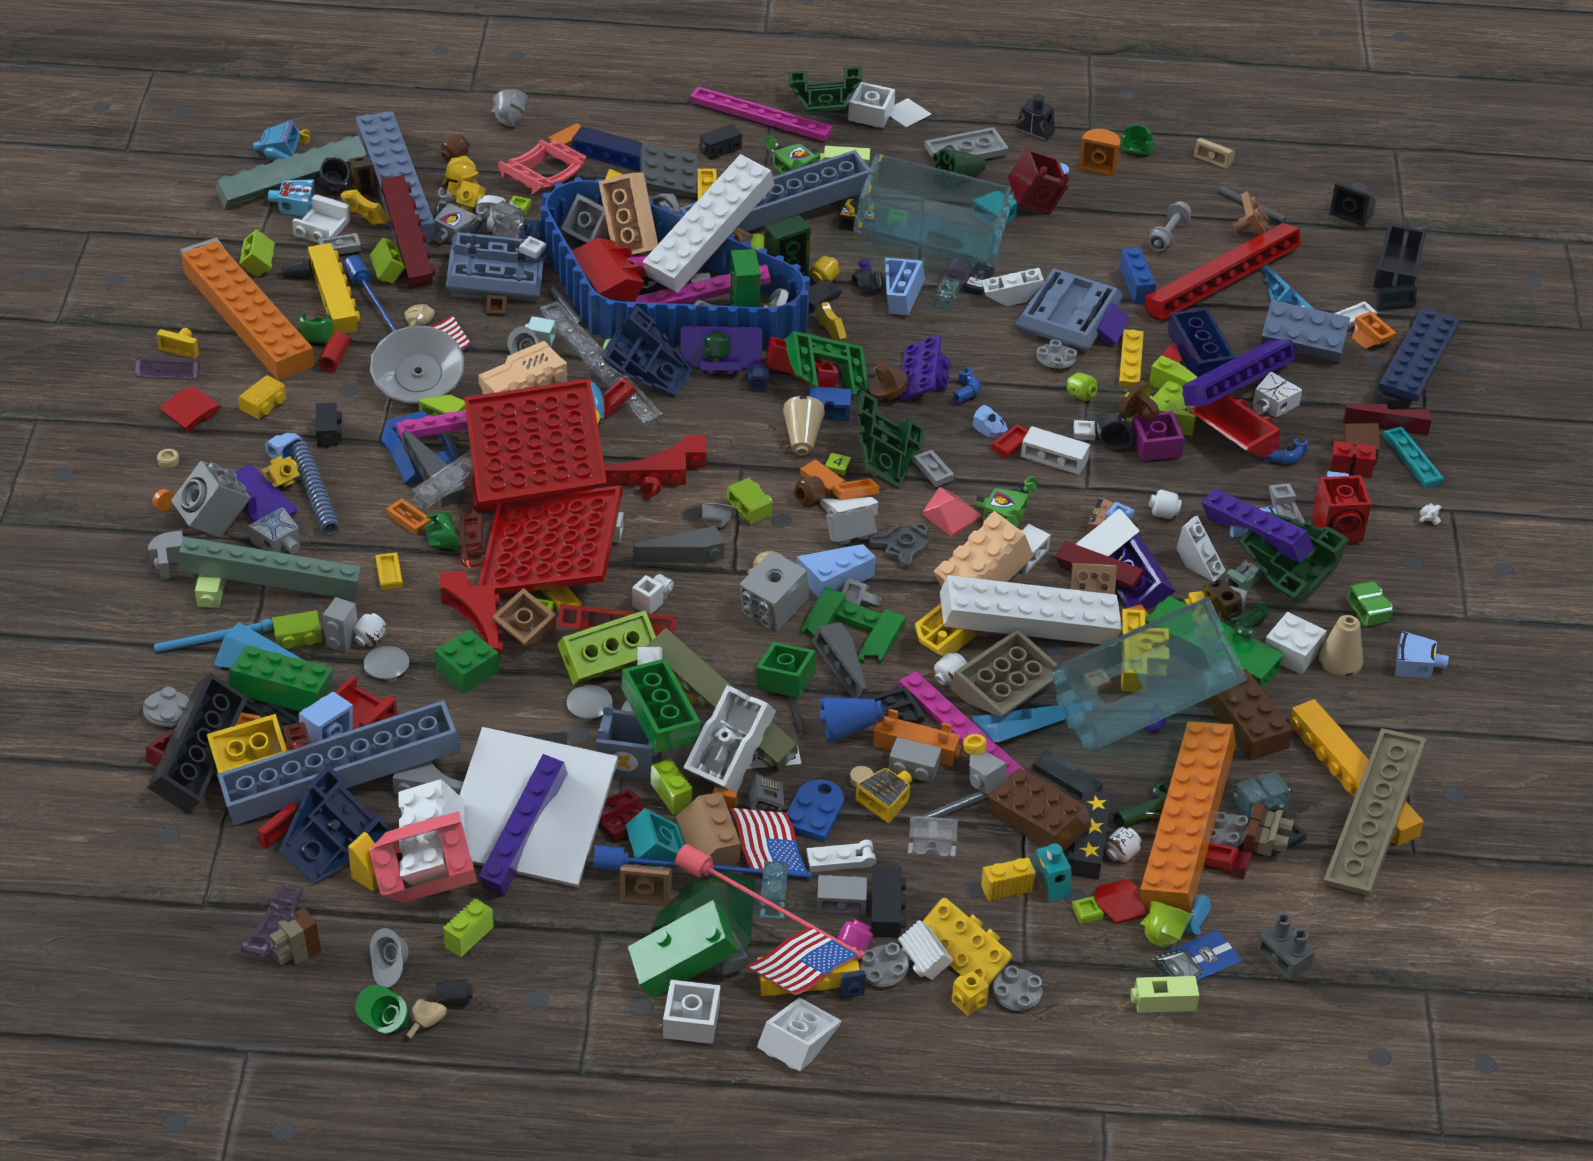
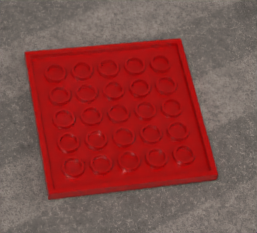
[464,378,607,507]
[477,485,623,595]

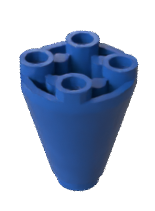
[820,697,884,743]

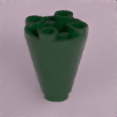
[932,148,986,187]

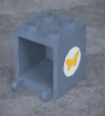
[596,704,663,781]

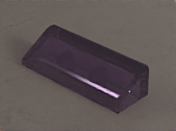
[135,356,201,379]

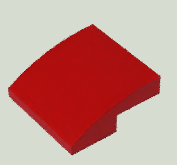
[160,385,221,432]

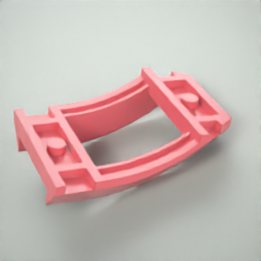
[498,140,586,195]
[370,811,477,903]

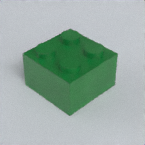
[434,629,499,694]
[756,642,816,698]

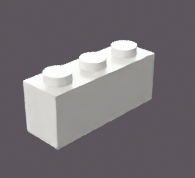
[1021,426,1090,475]

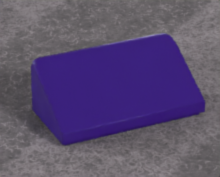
[1097,303,1129,344]

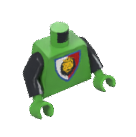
[763,135,820,174]
[974,476,1038,528]

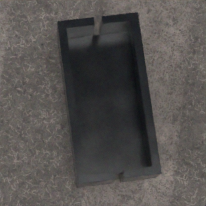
[1373,223,1427,288]

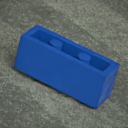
[1119,247,1156,304]

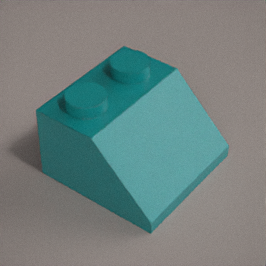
[626,808,684,867]

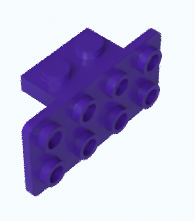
[680,326,762,374]
[898,335,951,401]
[235,465,297,522]

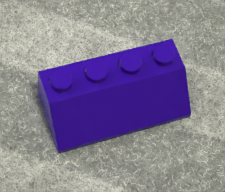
[1109,533,1175,609]

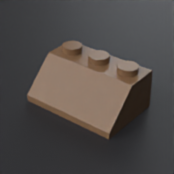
[676,792,741,866]

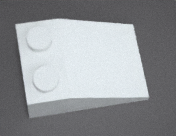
[757,997,841,1071]

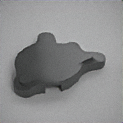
[869,523,929,568]

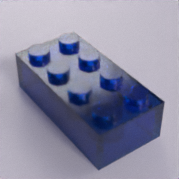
[1167,307,1237,377]

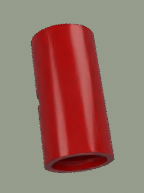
[317,331,351,373]

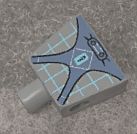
[248,507,300,555]

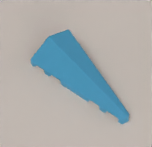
[1261,264,1314,309]
[214,622,333,684]
[972,701,1092,742]

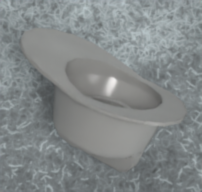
[507,326,541,369]
[693,499,738,528]
[370,928,409,988]

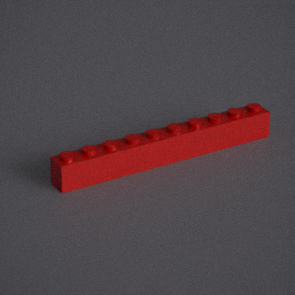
[1145,223,1301,320]

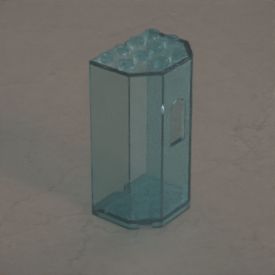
[853,153,1013,266]
[1051,597,1247,752]

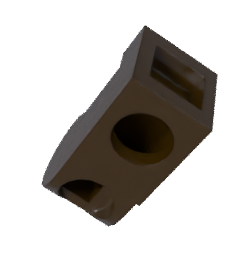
[1203,579,1243,622]

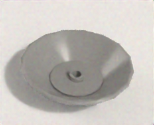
[370,326,465,404]

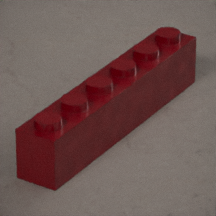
[381,175,435,288]

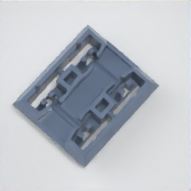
[446,232,545,302]
[1014,268,1123,353]

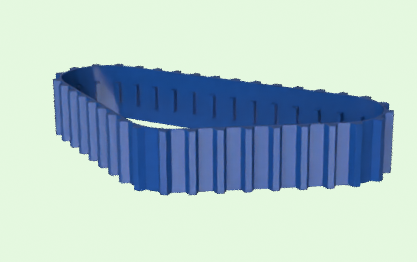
[540,177,810,348]

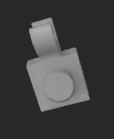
[842,577,882,606]

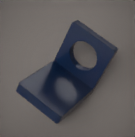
[520,220,541,241]
[837,971,866,999]

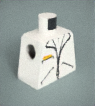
[1253,372,1302,417]

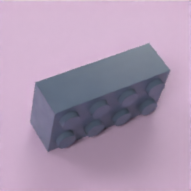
[1261,300,1350,363]

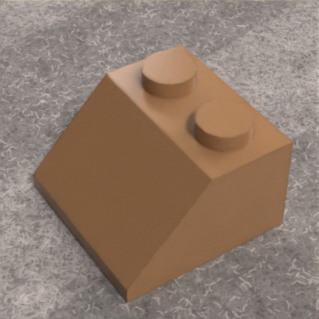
[492,588,556,646]
[620,864,672,906]

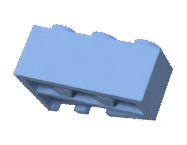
[885,258,925,315]
[797,544,876,598]

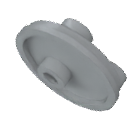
[143,687,189,727]

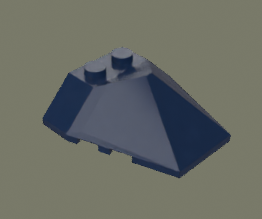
[600,306,692,397]
[278,764,394,884]

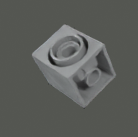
[171,461,251,537]
[739,551,809,632]

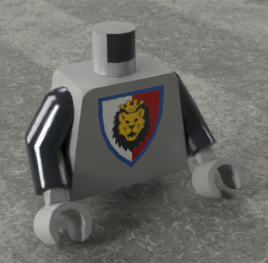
[433,188,490,244]

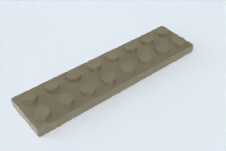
[1324,728,1427,896]

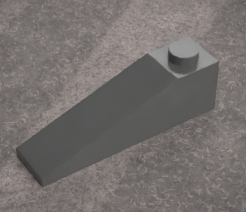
[401,430,466,508]
[633,526,724,563]
[813,622,867,699]

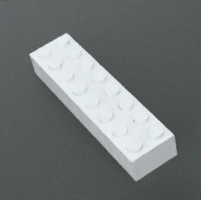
[643,154,774,293]
[940,575,1122,646]

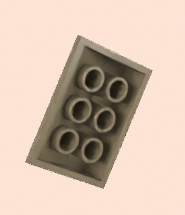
[950,629,1065,718]

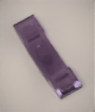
[240,882,303,958]

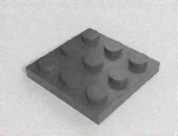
[640,143,697,199]

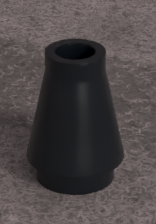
[282,258,312,278]

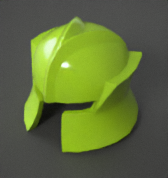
[1140,901,1196,948]

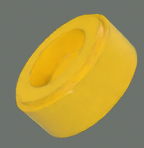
[963,734,987,755]

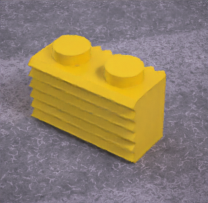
[238,375,286,420]
[981,857,1035,902]

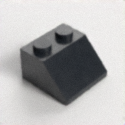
[1329,182,1376,227]

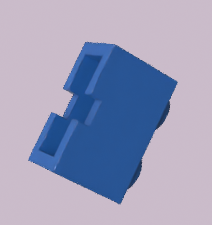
[809,386,852,421]

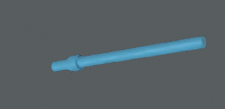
[154,618,273,653]

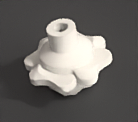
[1419,503,1441,526]

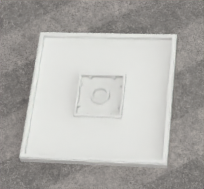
[459,727,618,888]

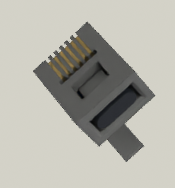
[746,774,784,812]

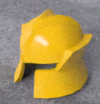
[441,156,479,196]

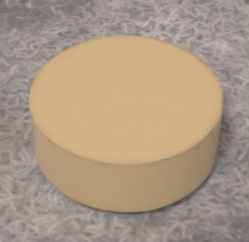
[157,449,179,469]
[850,766,873,787]

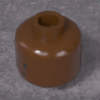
[441,134,470,161]
[794,476,826,506]

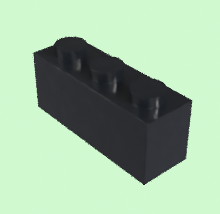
[871,865,906,938]

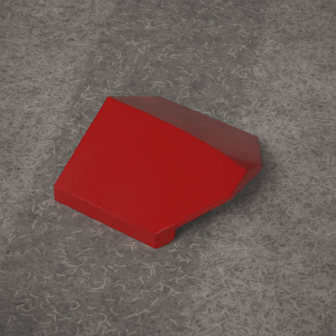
[1094,879,1146,925]

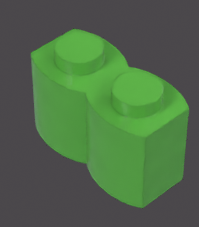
[1346,581,1393,627]

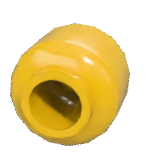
[810,256,840,283]

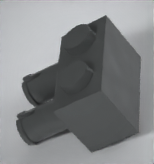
[1256,913,1315,981]

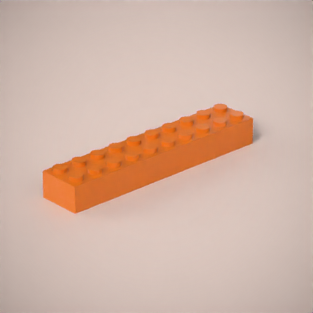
[181,240,315,381]
[1140,721,1236,913]

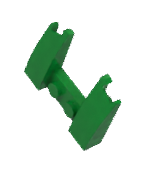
[785,331,869,397]
[801,587,906,664]

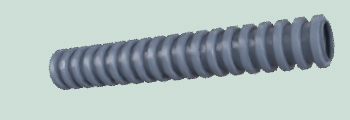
[291,442,340,535]

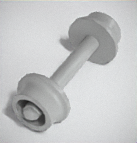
[1148,201,1192,252]

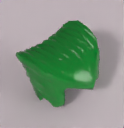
[1120,125,1155,156]
[297,313,334,344]
[425,512,460,551]

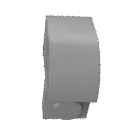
[148,531,183,580]

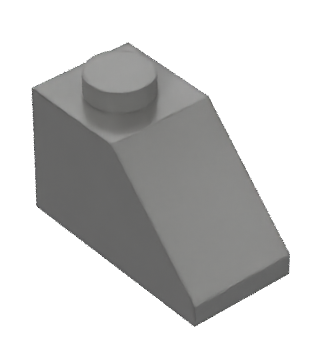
[970,751,1007,794]

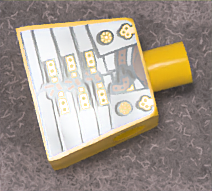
[855,768,912,823]

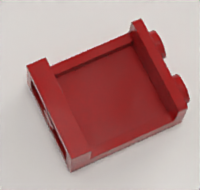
[335,676,397,730]

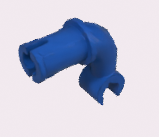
[953,367,981,404]
[1264,438,1308,466]

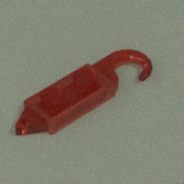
[459,508,486,568]

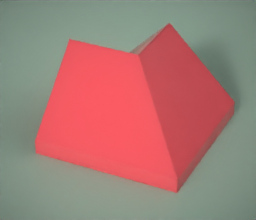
[922,487,983,537]

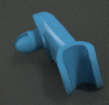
[1184,894,1211,935]

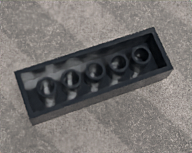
[147,673,248,813]

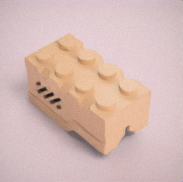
[478,341,567,394]
[934,511,1034,588]

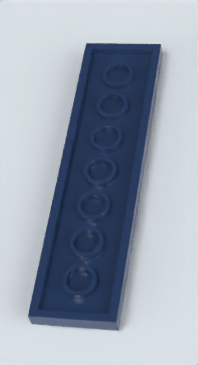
[1378,308,1460,402]

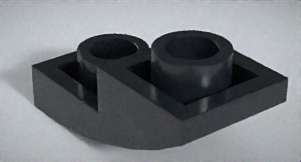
[809,280,842,309]

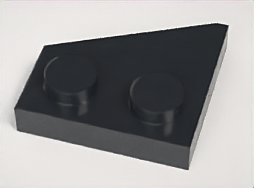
[865,686,925,723]

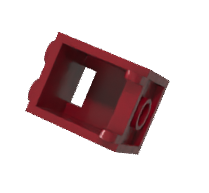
[1008,148,1070,215]

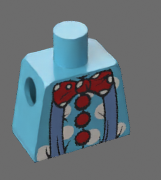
[268,180,315,217]

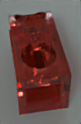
[283,722,310,751]

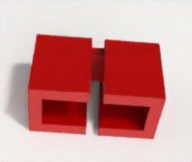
[1330,441,1376,478]

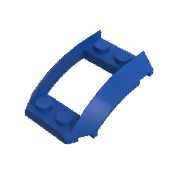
[381,411,465,485]

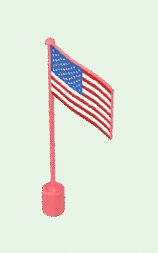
[675,844,864,995]

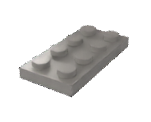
[925,127,1009,159]

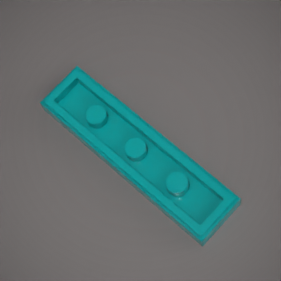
[1383,426,1444,489]

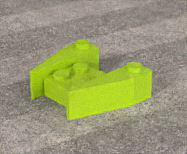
[1124,355,1198,436]

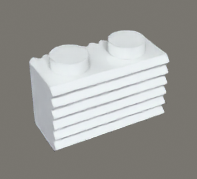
[898,920,954,980]

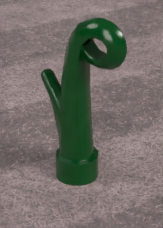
[1229,603,1270,637]
[1113,782,1170,828]

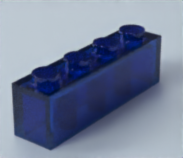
[572,126,643,172]

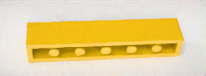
[308,243,360,333]

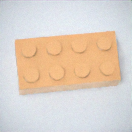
[598,172,658,256]

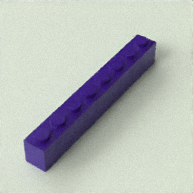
[1182,340,1295,406]

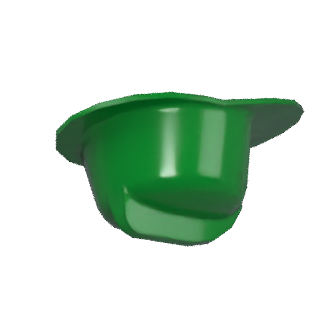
[355,985,409,1034]

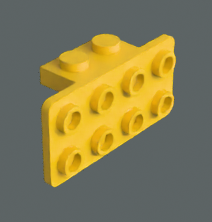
[922,898,1012,986]

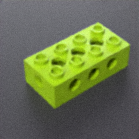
[557,610,656,685]

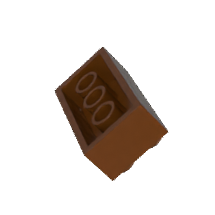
[1204,668,1293,761]
[987,768,1092,852]

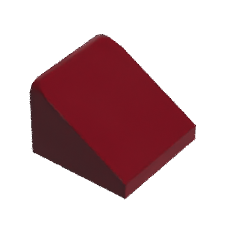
[1221,851,1253,879]

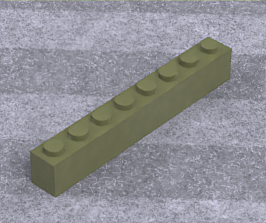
[647,628,798,771]

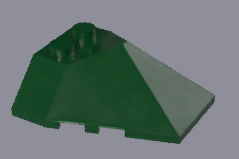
[789,66,862,114]
[857,390,925,489]
[1239,511,1349,600]
[651,870,754,952]

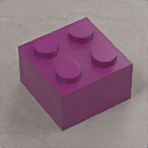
[1131,411,1184,461]

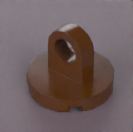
[869,361,909,401]
[1118,380,1159,421]

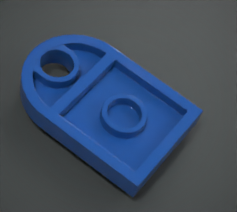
[786,779,844,843]

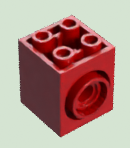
[1312,475,1372,543]

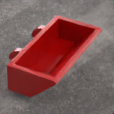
[572,238,646,302]
[1190,395,1280,458]

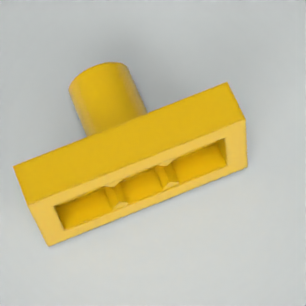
[156,328,199,359]

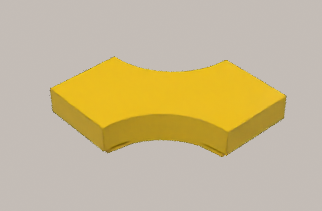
[340,189,389,225]
[814,302,847,341]

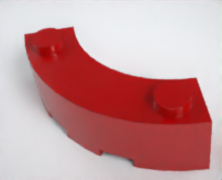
[765,337,839,388]

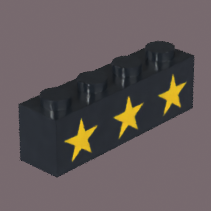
[1068,790,1111,879]

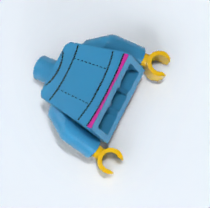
[253,120,310,160]

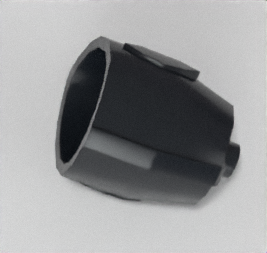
[318,157,350,193]
[1097,410,1133,450]

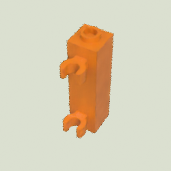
[873,709,963,767]

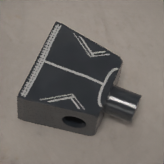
[1015,94,1055,142]

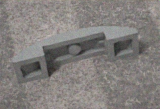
[1269,483,1305,523]

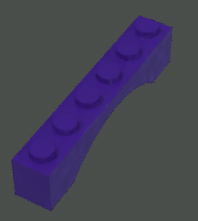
[1201,488,1314,563]
[479,754,568,896]

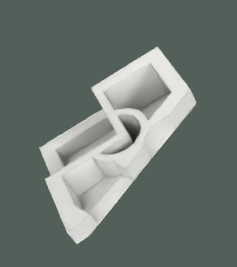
[820,497,878,516]

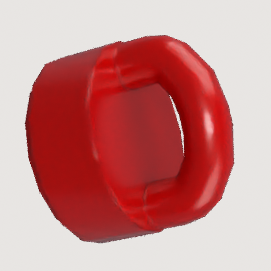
[640,476,661,499]

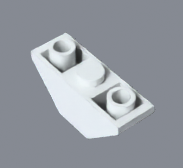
[981,268,1044,306]
[1176,516,1226,582]

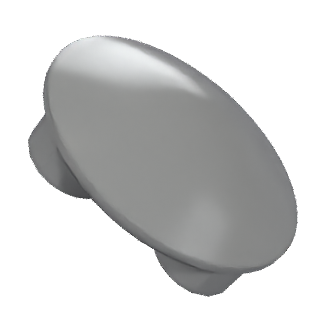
[1036,340,1077,369]
[364,646,409,683]
[567,685,612,723]
[1210,812,1249,847]
[860,943,909,987]
[993,966,1043,1011]

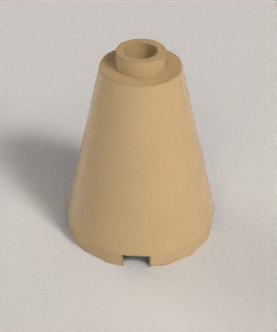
[783,396,825,456]
[1318,615,1363,677]

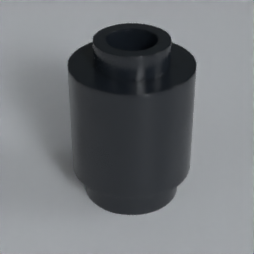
[436,979,473,1005]

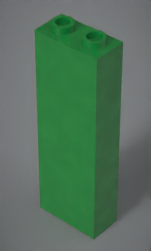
[1145,596,1284,689]

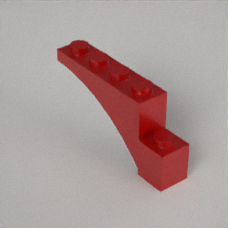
[604,435,706,486]
[440,571,503,655]
[557,604,677,637]

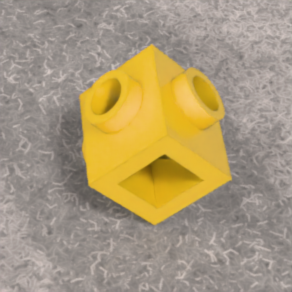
[456,180,486,212]
[262,455,300,488]
[952,971,989,1016]

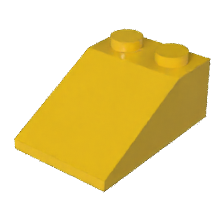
[207,714,287,773]

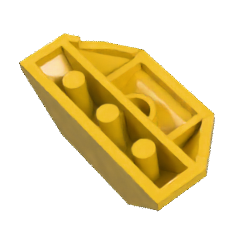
[915,604,979,656]

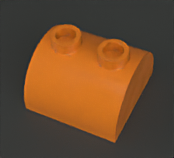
[1078,129,1120,176]

